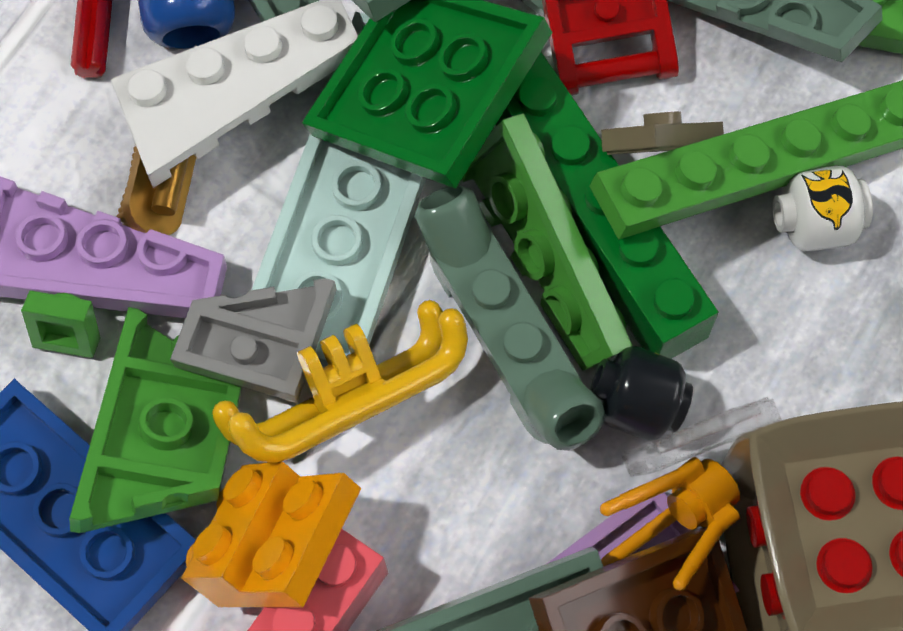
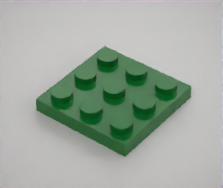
[302,0,553,189]

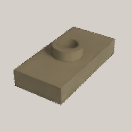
[601,111,724,155]

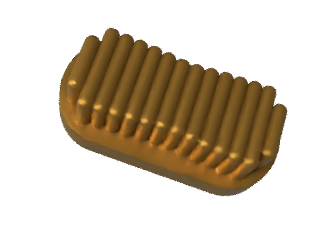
[116,144,196,235]

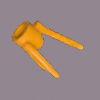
[600,456,740,591]

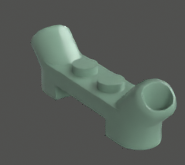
[414,185,605,451]

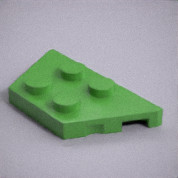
[69,307,242,533]

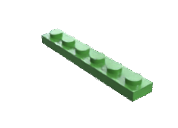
[589,80,903,240]

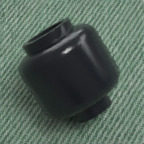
[590,346,693,441]

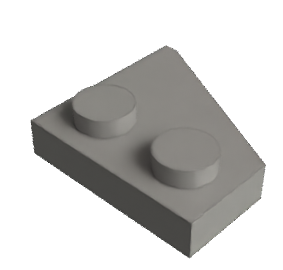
[170,278,337,403]

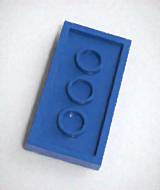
[0,378,196,631]

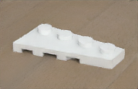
[110,0,358,188]

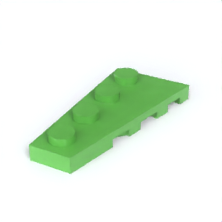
[462,113,633,371]

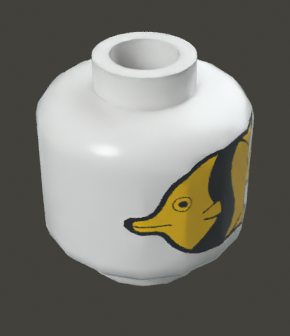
[773,166,873,251]

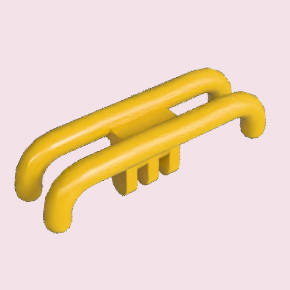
[212,300,468,463]

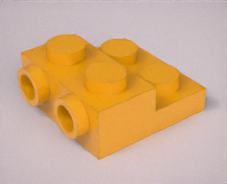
[181,461,361,608]

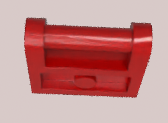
[542,0,679,95]

